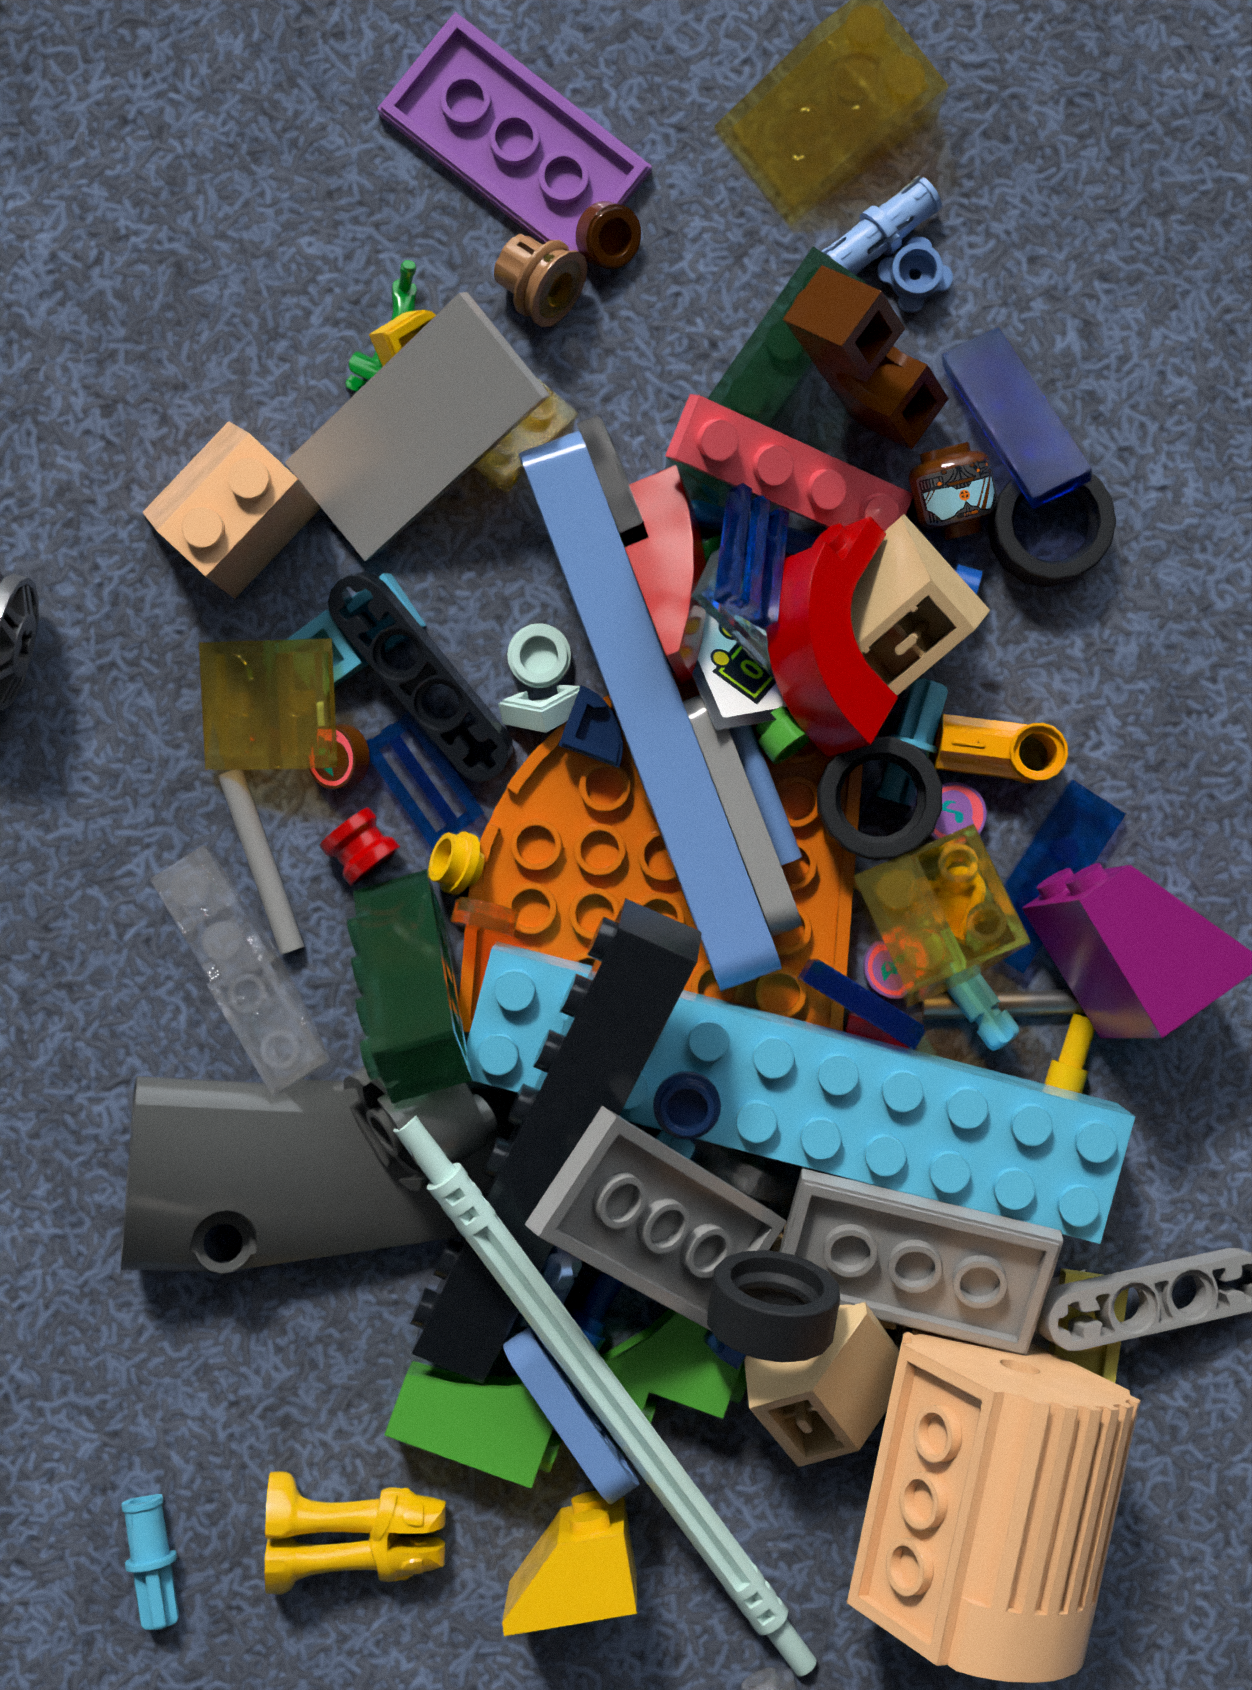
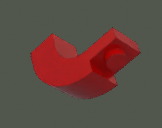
[766,516,898,757]

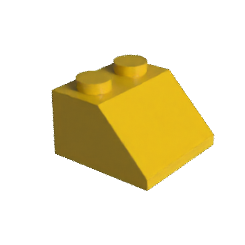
[502,1491,637,1636]

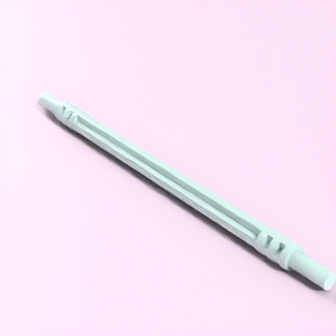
[393,1116,816,1676]

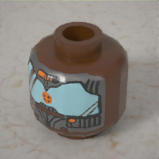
[909,442,998,540]

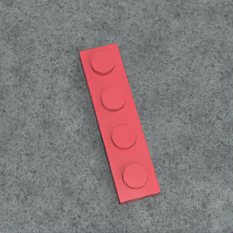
[665,394,913,532]

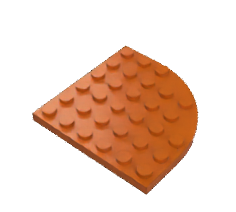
[457,673,863,1032]

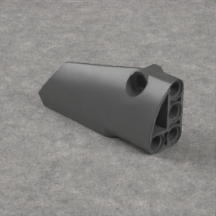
[120,1076,518,1274]

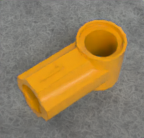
[933,714,1068,783]

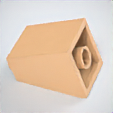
[142,421,321,599]

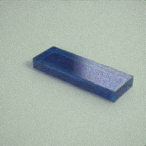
[942,327,1092,509]
[970,779,1126,974]

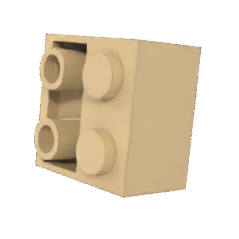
[851,514,990,695]
[744,1302,899,1467]

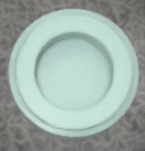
[507,623,571,688]

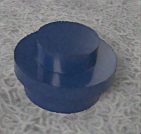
[653,1071,721,1140]

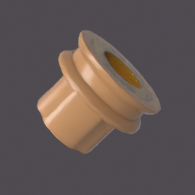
[494,234,587,327]

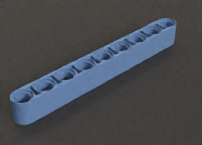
[518,431,782,992]

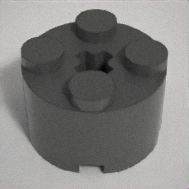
[344,1034,497,1191]

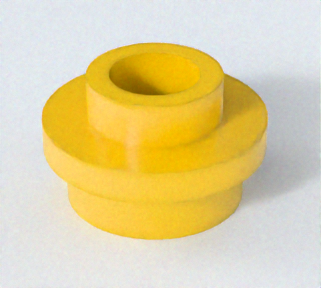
[428,831,484,895]

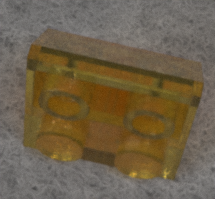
[854,824,1031,1007]

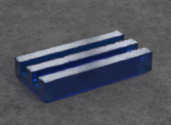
[714,483,789,629]
[366,711,486,849]
[797,958,927,1050]

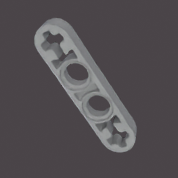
[683,694,802,937]
[1036,1248,1252,1351]

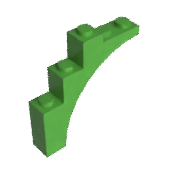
[384,1308,747,1489]

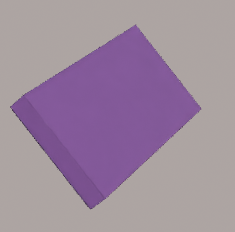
[377,12,652,252]

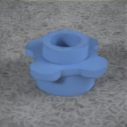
[877,237,953,313]

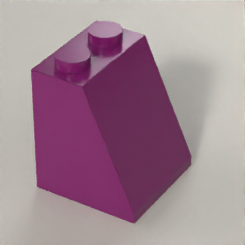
[1022,863,1252,1038]

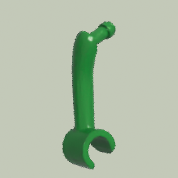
[345,260,417,392]

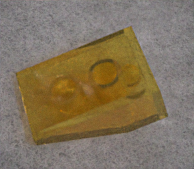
[714,0,949,226]

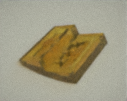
[199,638,338,770]

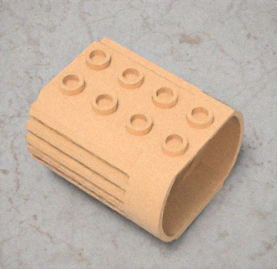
[847,1329,1141,1683]

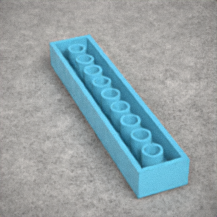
[459,941,1135,1244]

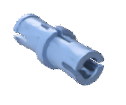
[819,176,942,278]

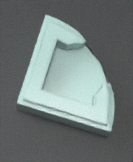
[498,685,580,733]

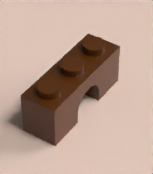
[783,265,949,450]

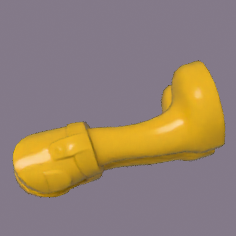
[264,1471,446,1595]

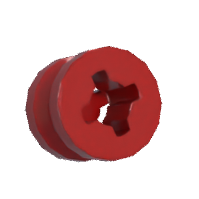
[319,807,401,886]

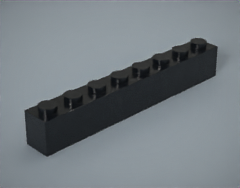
[409,898,702,1384]

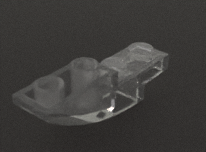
[150,845,331,1096]

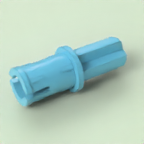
[876,678,948,807]
[121,1494,179,1630]

